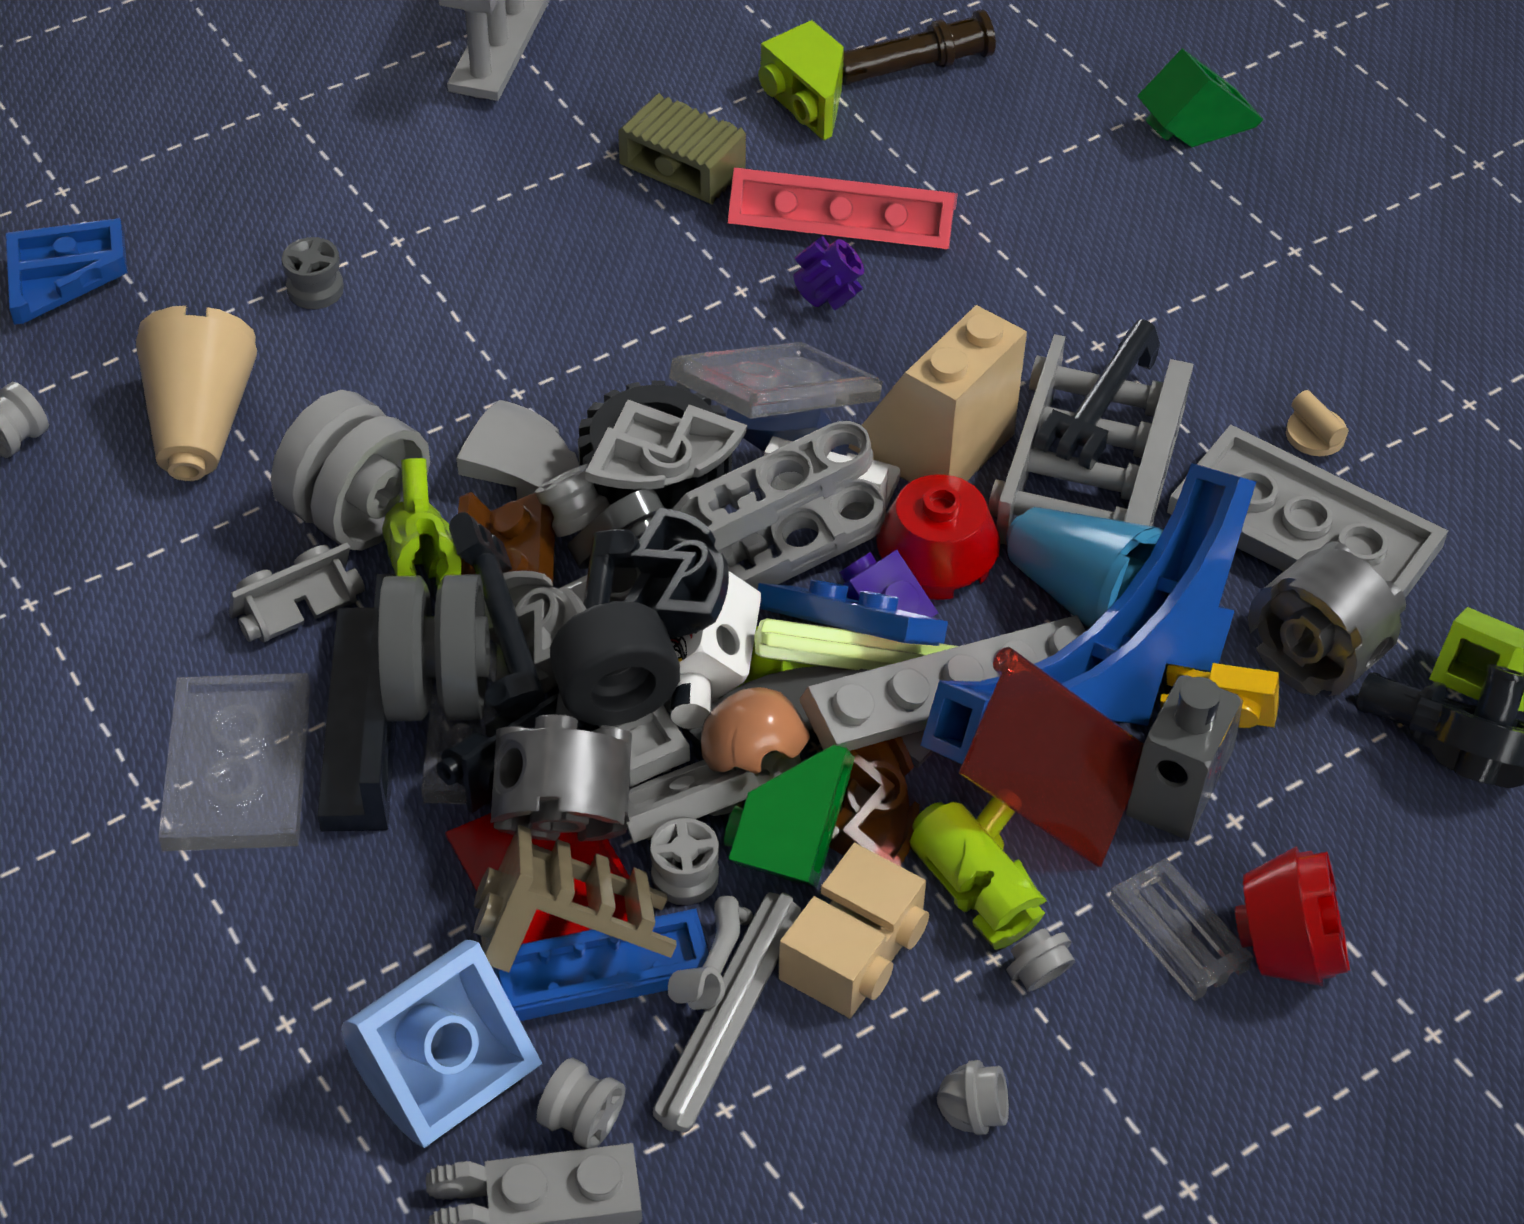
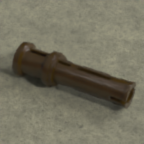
[842,9,996,86]

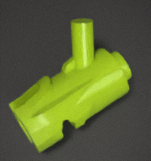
[382,458,461,587]
[910,789,1047,950]

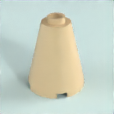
[136,306,257,481]

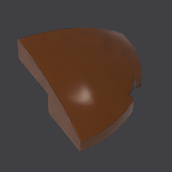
[829,736,920,866]

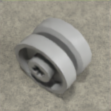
[270,390,430,551]

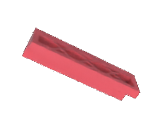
[728,168,958,249]

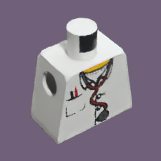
[663,571,761,729]

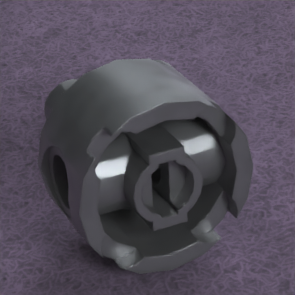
[1248,541,1406,696]
[491,715,632,841]

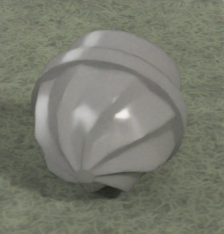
[937,1060,1009,1135]

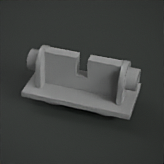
[229,542,365,643]

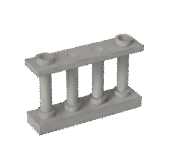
[439,0,550,101]
[988,334,1194,545]

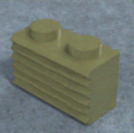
[618,92,746,204]

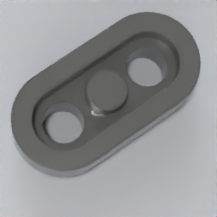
[567,489,664,569]

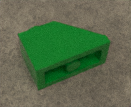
[1137,48,1264,147]
[724,745,855,888]

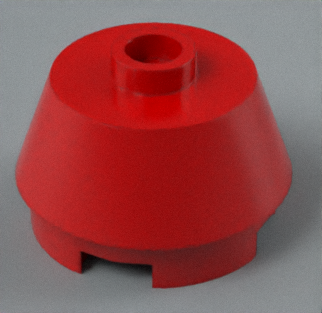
[876,474,1000,600]
[1235,846,1350,986]

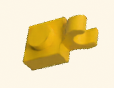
[1160,663,1279,728]

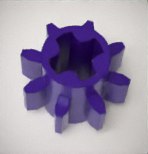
[793,236,864,311]

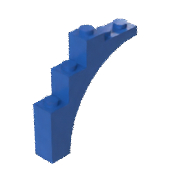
[920,463,1256,781]

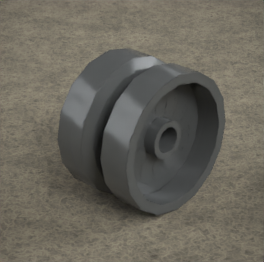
[378,574,490,721]

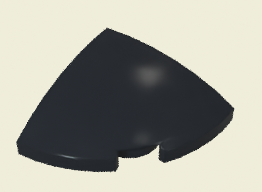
[624,508,729,638]

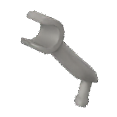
[668,895,753,1010]

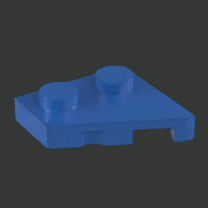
[6,218,128,325]

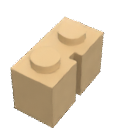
[779,842,929,1019]

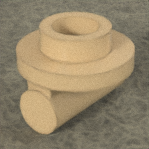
[1286,390,1349,456]

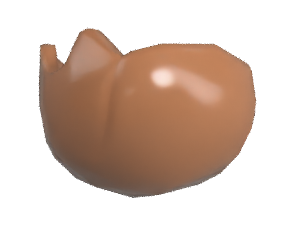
[701,687,810,774]

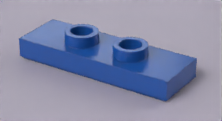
[757,580,948,646]
[491,909,709,1021]

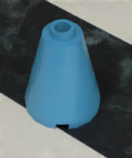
[1006,507,1164,629]

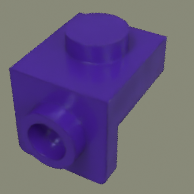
[839,550,938,617]

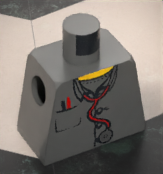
[1126,675,1243,841]

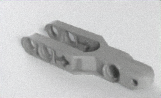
[558,421,886,602]

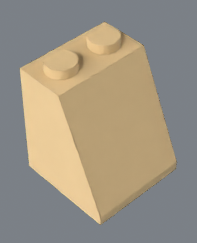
[849,305,1027,482]

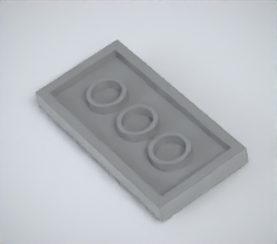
[1167,424,1448,598]

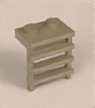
[474,825,677,973]

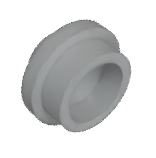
[1006,928,1075,991]

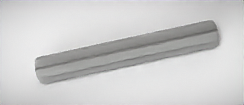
[653,892,801,1133]

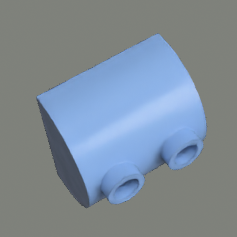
[342,940,542,1148]

